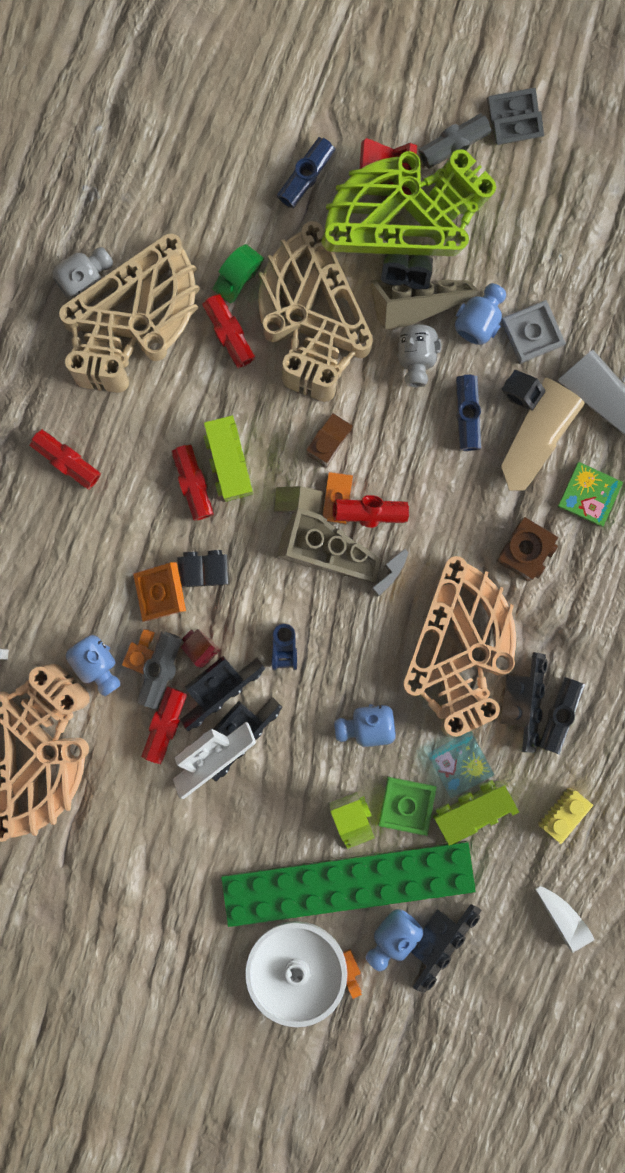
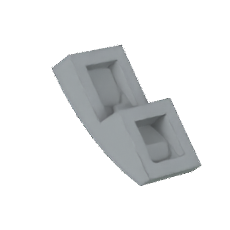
[372,549,408,596]

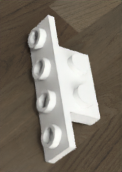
[173,722,256,799]

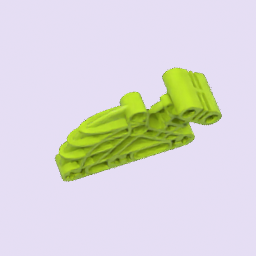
[321,149,496,256]

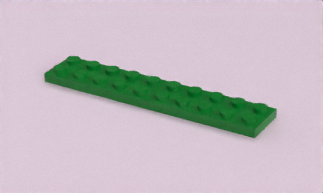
[221,841,476,927]

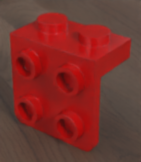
[359,138,417,197]

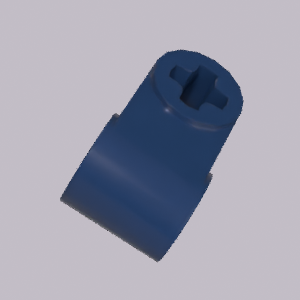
[272,623,297,671]

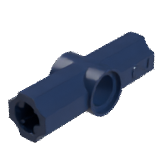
[277,137,336,209]
[456,374,481,451]

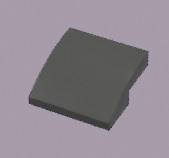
[487,88,544,145]

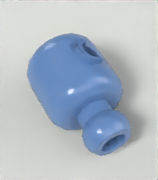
[455,283,506,345]
[66,635,120,696]
[334,704,396,747]
[366,909,423,972]

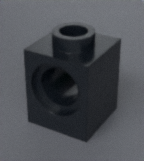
[501,370,546,411]

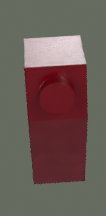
[181,629,221,668]

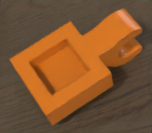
[122,629,155,674]
[343,949,362,999]

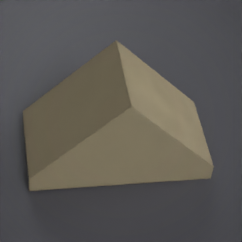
[274,486,325,516]

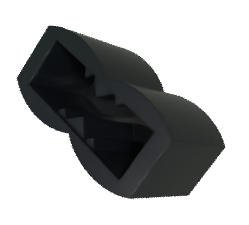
[381,254,433,290]
[177,550,230,588]

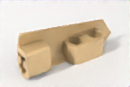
[501,378,585,491]

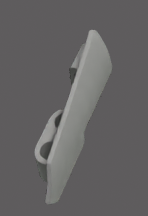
[558,350,625,435]

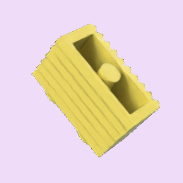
[538,788,593,844]

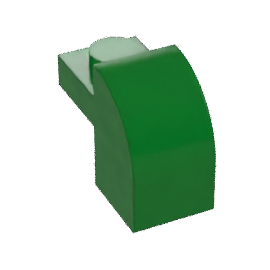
[212,244,265,304]

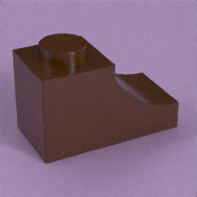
[306,413,353,468]

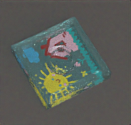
[427,731,494,798]

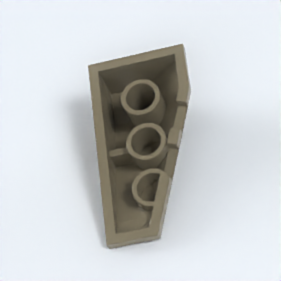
[371,279,479,330]
[276,508,381,583]

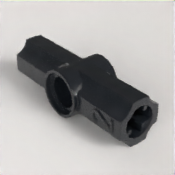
[538,677,585,755]

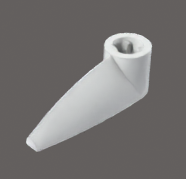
[535,886,594,953]

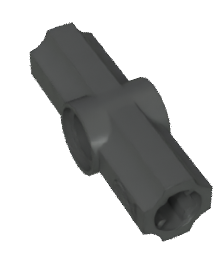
[418,113,491,169]
[137,631,182,709]

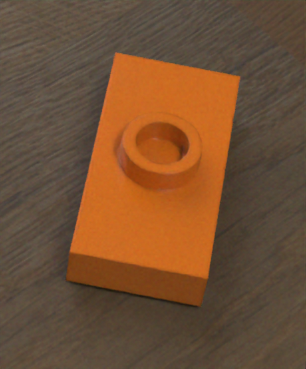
[323,472,353,525]

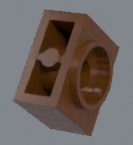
[496,517,559,581]

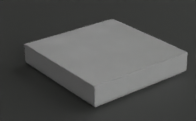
[501,300,566,364]

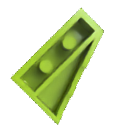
[203,415,254,502]
[433,780,520,846]
[330,792,375,849]

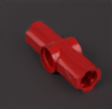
[202,294,256,369]
[29,429,101,490]
[172,444,214,521]
[332,495,409,528]
[141,687,188,765]

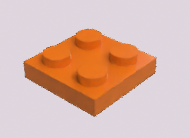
[133,562,186,622]

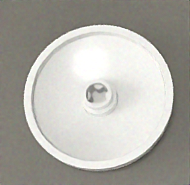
[246,921,347,1027]

